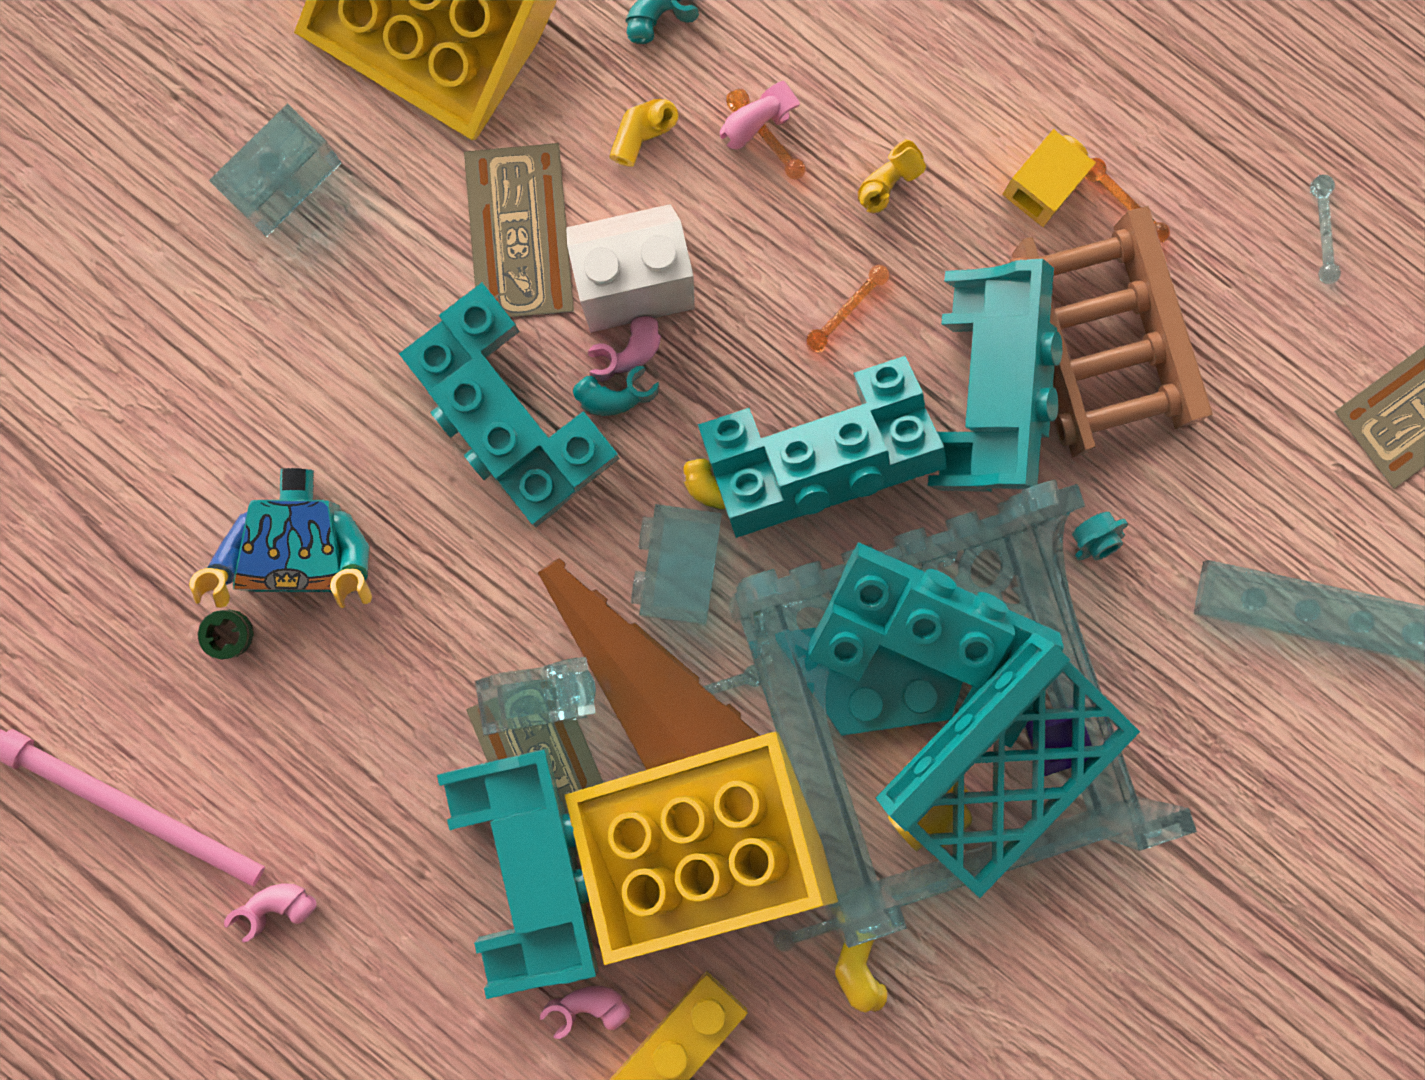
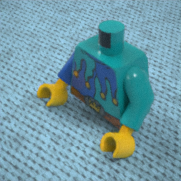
[189,468,372,608]

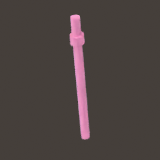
[0,729,265,887]

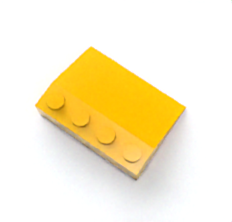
[294,0,557,140]
[565,731,838,965]

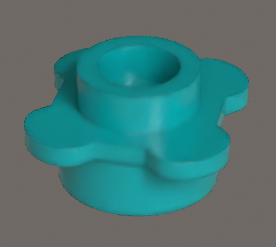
[1072,512,1128,561]

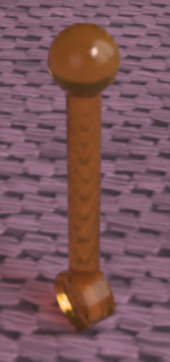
[726,88,806,180]
[1085,158,1170,243]
[806,264,890,352]

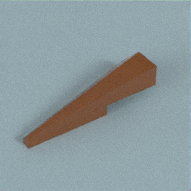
[537,558,760,770]

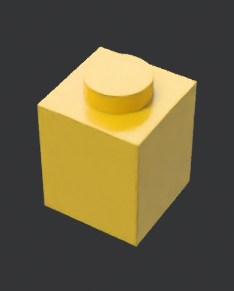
[1002,129,1096,227]

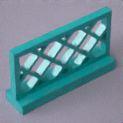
[876,632,1140,898]

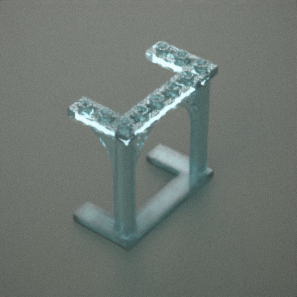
[728,479,1197,948]

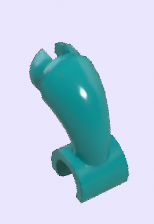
[625,0,699,44]
[573,366,659,416]

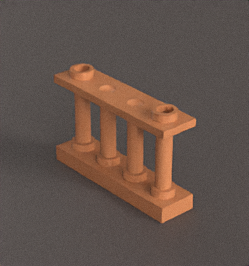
[1009,205,1213,458]

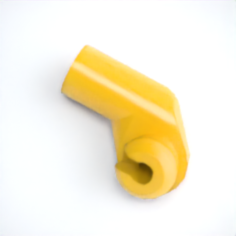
[609,99,679,167]
[835,925,888,1013]

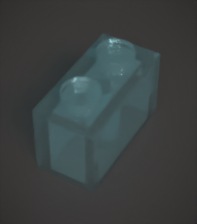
[209,103,342,237]
[631,504,722,626]

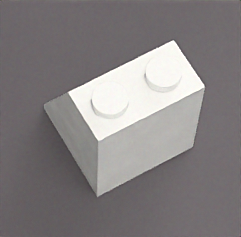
[566,204,695,333]

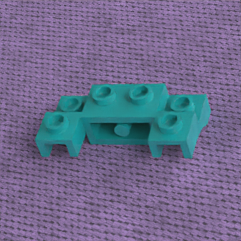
[927,259,1063,492]
[399,282,620,528]
[698,356,947,538]
[808,542,1064,748]
[437,748,599,999]

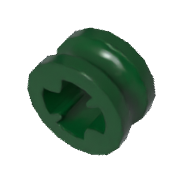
[197,609,254,660]

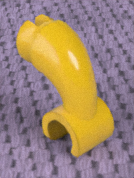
[858,139,926,214]
[683,459,726,509]

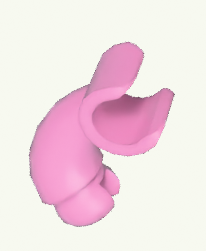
[720,81,800,150]
[588,316,661,382]
[224,883,316,942]
[540,986,630,1039]

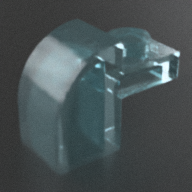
[475,657,596,736]

